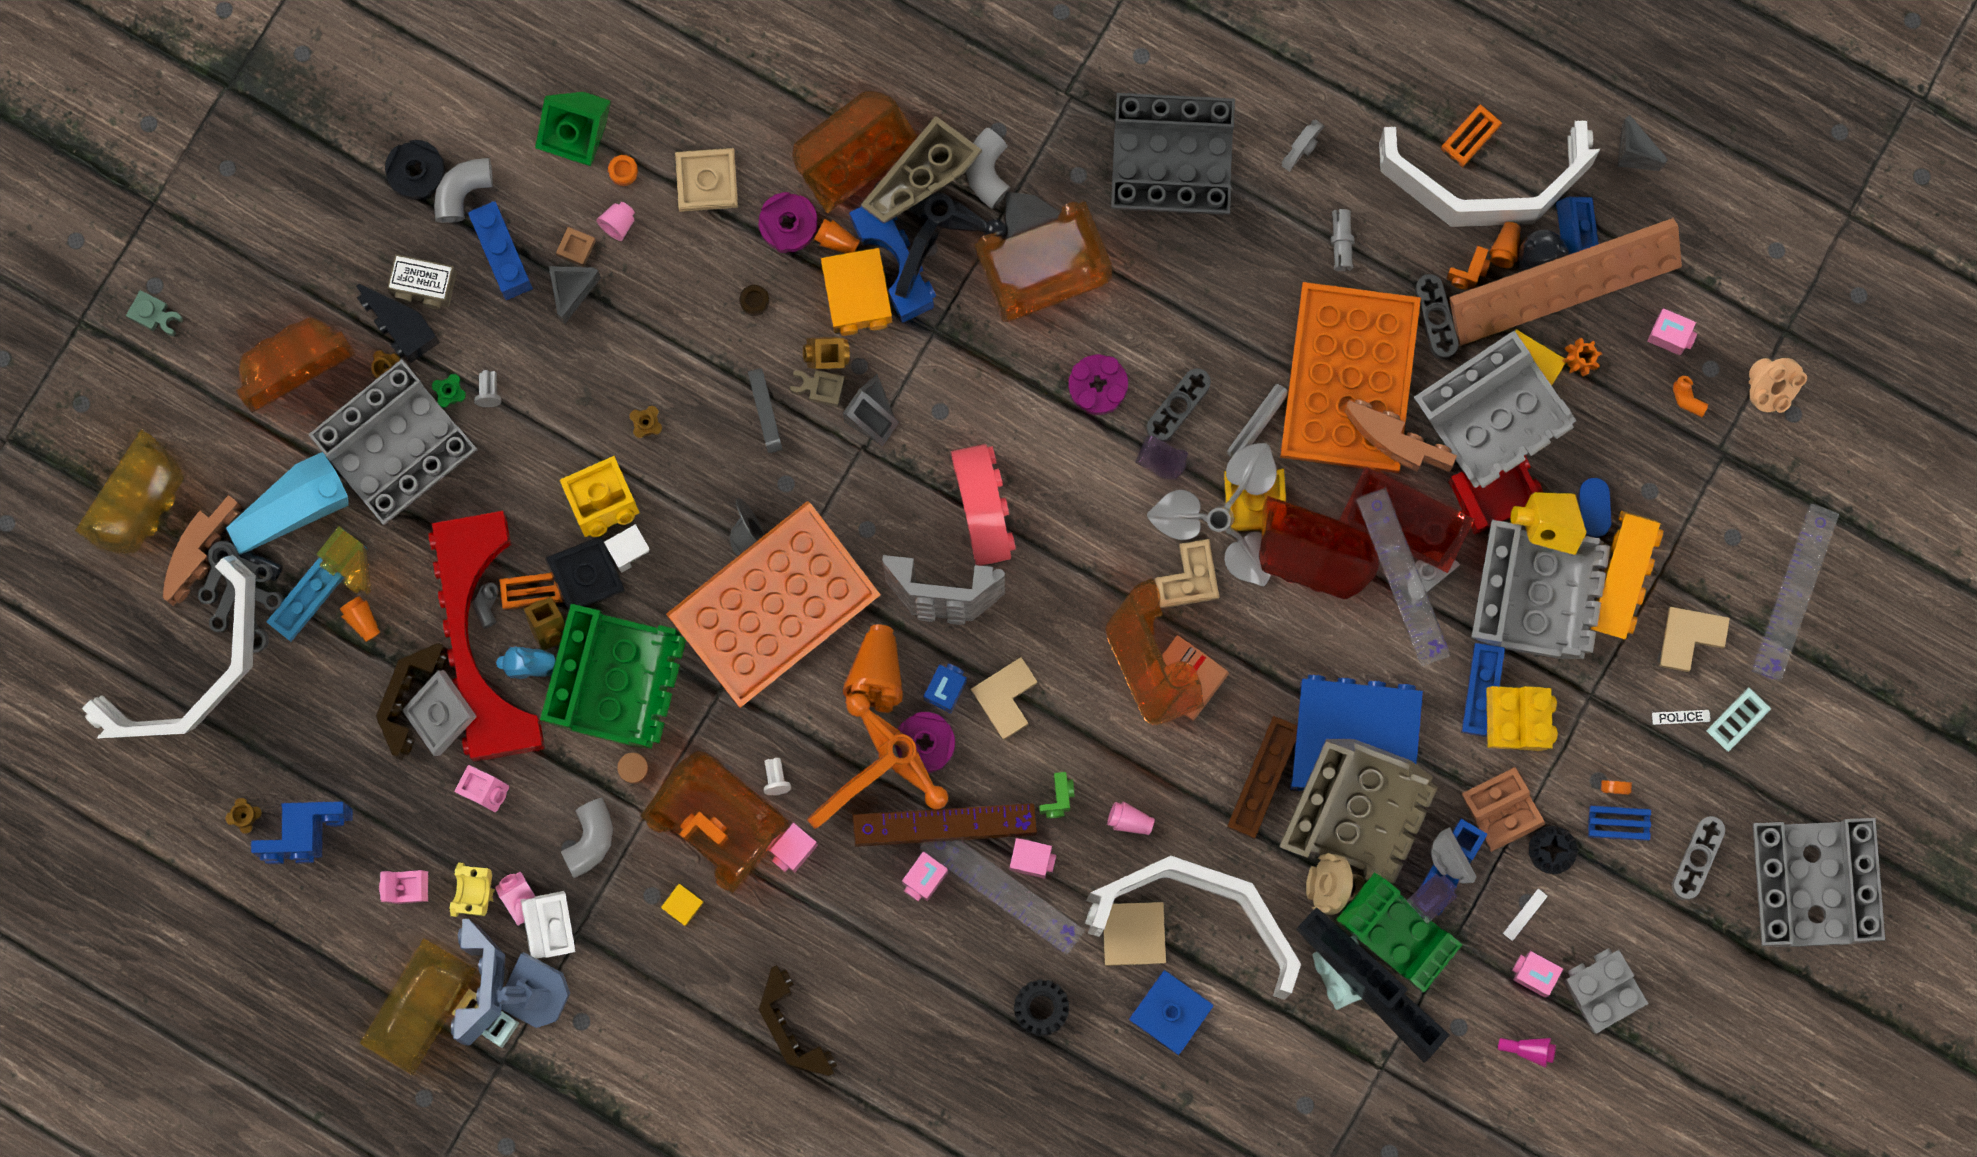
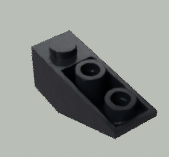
[356,284,440,363]

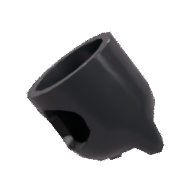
[1517,230,1569,272]

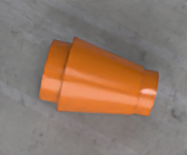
[814,219,860,254]
[1489,222,1521,268]
[340,596,381,642]

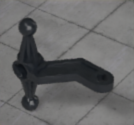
[873,180,1007,299]

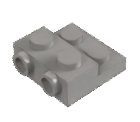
[1563,948,1648,1034]

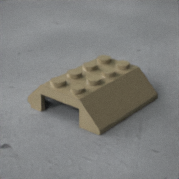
[1279,739,1438,884]

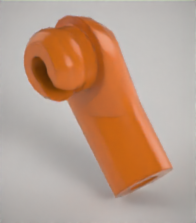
[1673,376,1709,417]

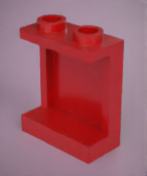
[1448,455,1543,535]

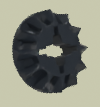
[1529,825,1578,874]

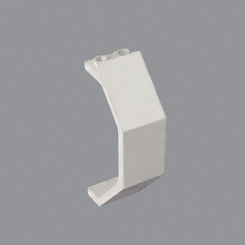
[1379,121,1600,227]
[82,555,256,738]
[1085,856,1301,1000]

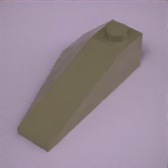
[861,116,982,224]

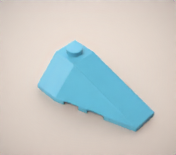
[226,452,349,555]

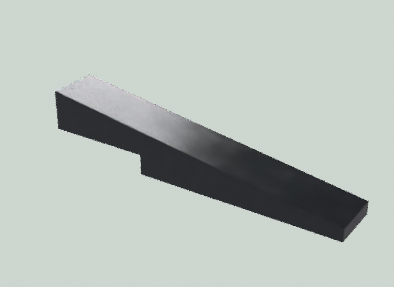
[1296,907,1450,1063]

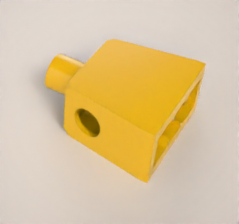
[1511,492,1587,555]

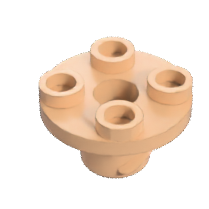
[1749,358,1807,413]

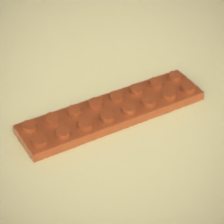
[1450,218,1682,346]

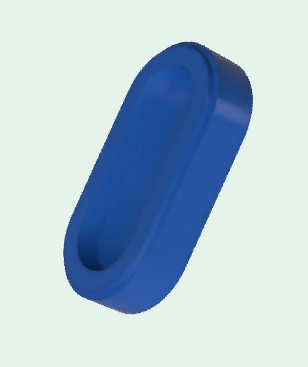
[1578,478,1611,538]

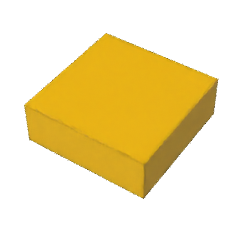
[661,884,704,927]

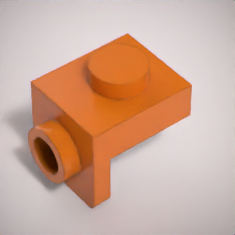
[1446,246,1491,290]
[679,811,729,847]

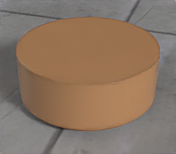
[617,753,649,784]

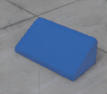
[1556,196,1599,255]

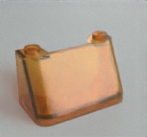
[974,202,1112,322]
[1106,578,1204,725]
[640,751,790,893]

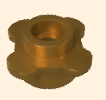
[371,350,401,378]
[629,406,662,438]
[225,798,262,834]

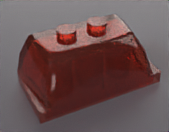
[1339,466,1475,573]
[1259,495,1379,599]

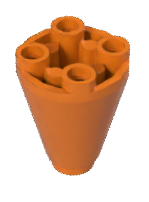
[843,624,903,713]

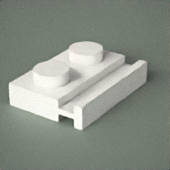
[520,891,575,959]

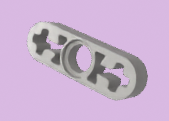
[1672,816,1725,900]

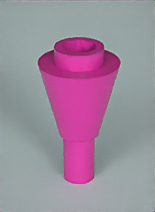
[1498,1038,1556,1068]

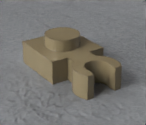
[790,370,845,407]

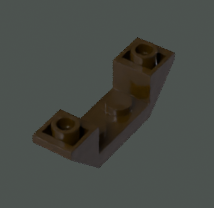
[376,643,448,761]
[758,965,837,1078]

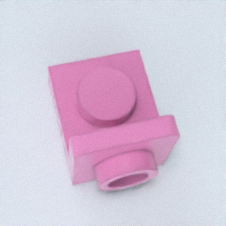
[454,765,509,812]

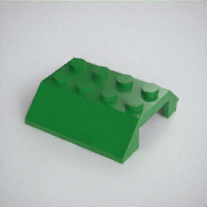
[540,604,686,749]

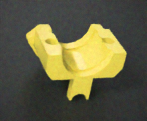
[450,862,495,917]

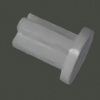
[474,370,501,407]

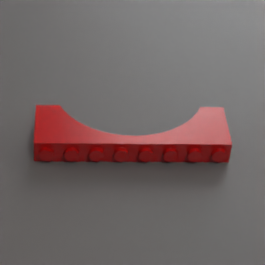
[428,511,545,762]

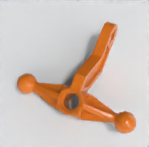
[807,693,948,829]

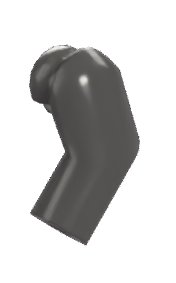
[473,583,499,629]

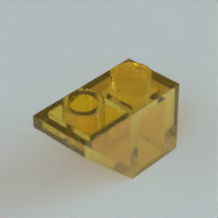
[316,526,371,595]

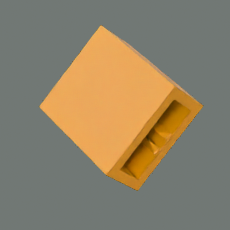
[821,248,893,336]

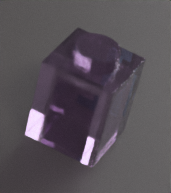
[1407,873,1457,924]

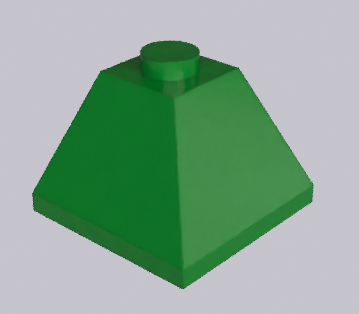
[535,92,611,166]

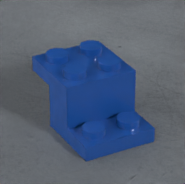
[251,802,353,864]

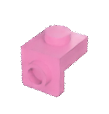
[379,870,428,904]
[495,872,535,926]

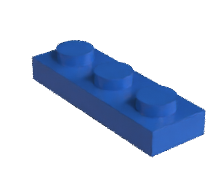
[1461,643,1505,737]

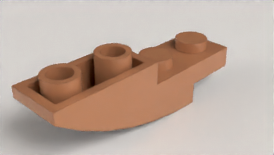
[1345,399,1457,472]
[163,495,243,606]

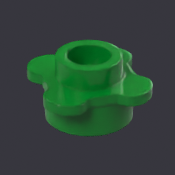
[432,374,466,408]

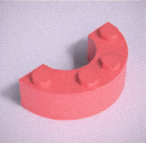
[951,444,1016,566]

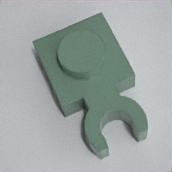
[126,290,183,336]

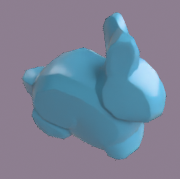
[496,646,556,679]

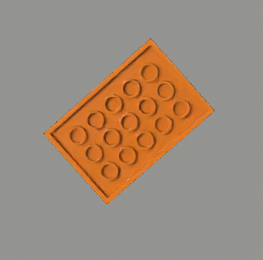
[1280,282,1421,473]
[666,501,881,708]

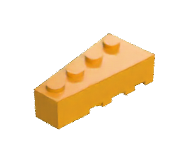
[1589,511,1664,639]

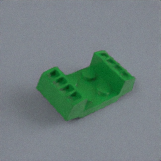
[1336,872,1462,992]

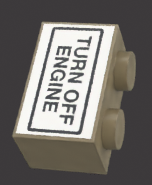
[387,254,457,309]

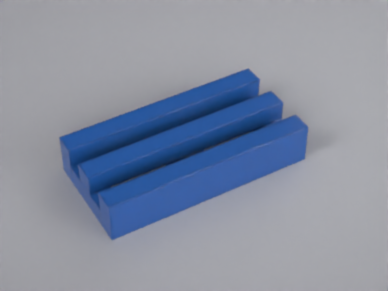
[1588,806,1651,841]

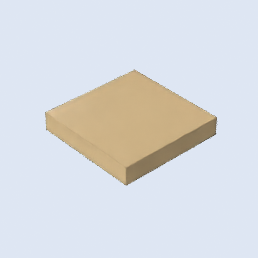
[675,148,738,212]
[1103,902,1166,966]

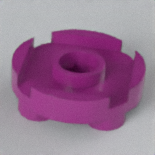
[758,192,818,253]
[1068,354,1128,415]
[895,712,955,773]

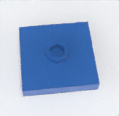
[1129,970,1214,1056]

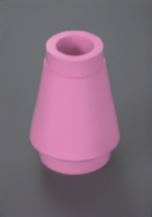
[1107,801,1155,836]

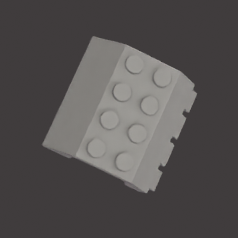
[1414,331,1576,488]
[1471,520,1611,659]
[882,555,1005,625]

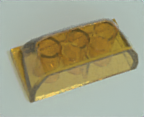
[75,429,184,554]
[359,938,477,1075]

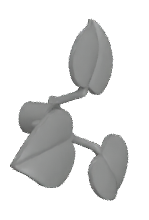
[1147,443,1277,586]

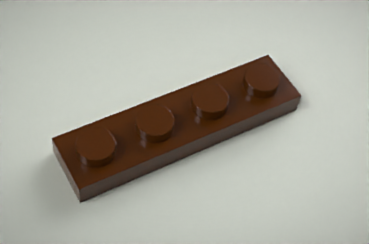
[1227,715,1297,839]

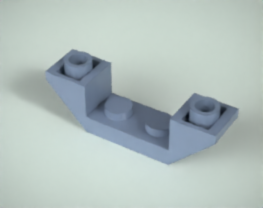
[451,919,506,1045]

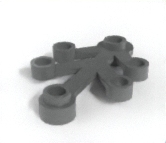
[198,541,284,653]

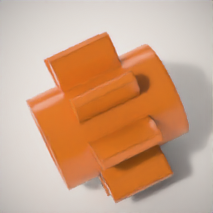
[1562,338,1602,377]

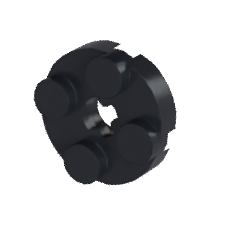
[385,140,445,200]

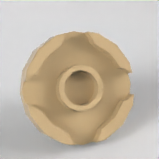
[1306,853,1366,915]

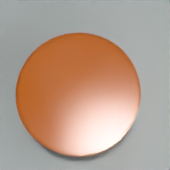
[608,155,638,186]
[1601,780,1632,795]

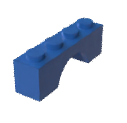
[849,207,936,323]

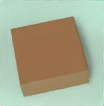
[556,227,596,267]

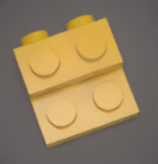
[560,456,640,537]
[1486,686,1558,751]

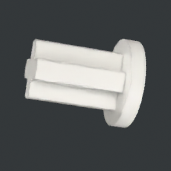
[764,758,791,795]

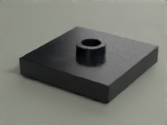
[545,536,625,612]

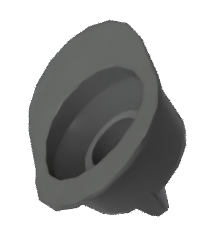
[730,498,765,556]

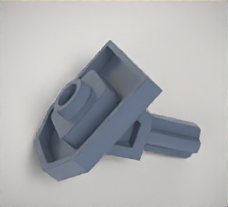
[496,952,570,1028]

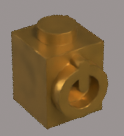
[802,337,850,369]
[524,597,565,651]

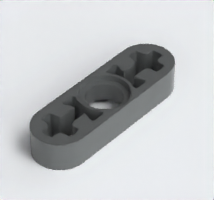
[1415,274,1458,360]
[748,368,783,454]
[1147,368,1211,444]

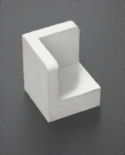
[604,524,650,573]

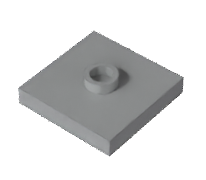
[402,670,477,756]

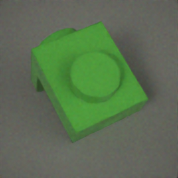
[1039,772,1075,819]

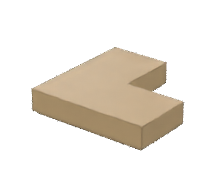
[1155,539,1219,609]
[1659,607,1730,672]
[971,657,1038,741]

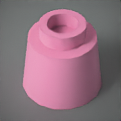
[596,202,635,241]

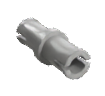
[1331,209,1355,271]

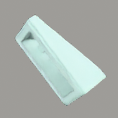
[1706,687,1771,752]
[452,989,519,1048]

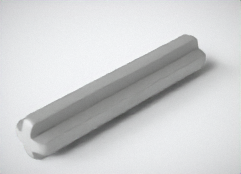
[1227,384,1288,458]

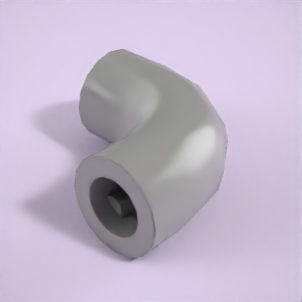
[966,127,1011,209]
[434,158,493,223]
[561,798,613,878]

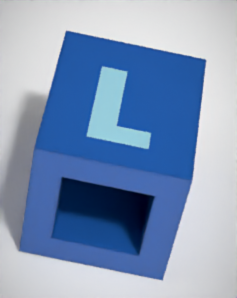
[923,664,967,714]

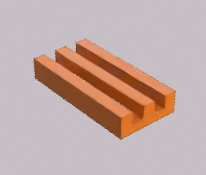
[1441,104,1502,168]
[499,573,563,610]

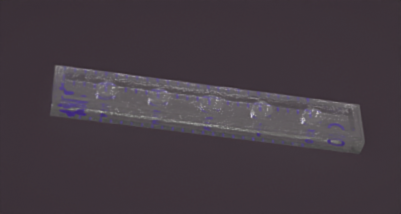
[1357,488,1451,667]
[1752,503,1840,682]
[920,840,1085,955]

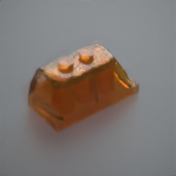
[792,91,918,214]
[236,317,356,413]

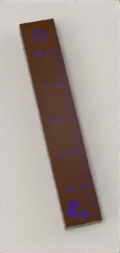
[852,803,1037,847]

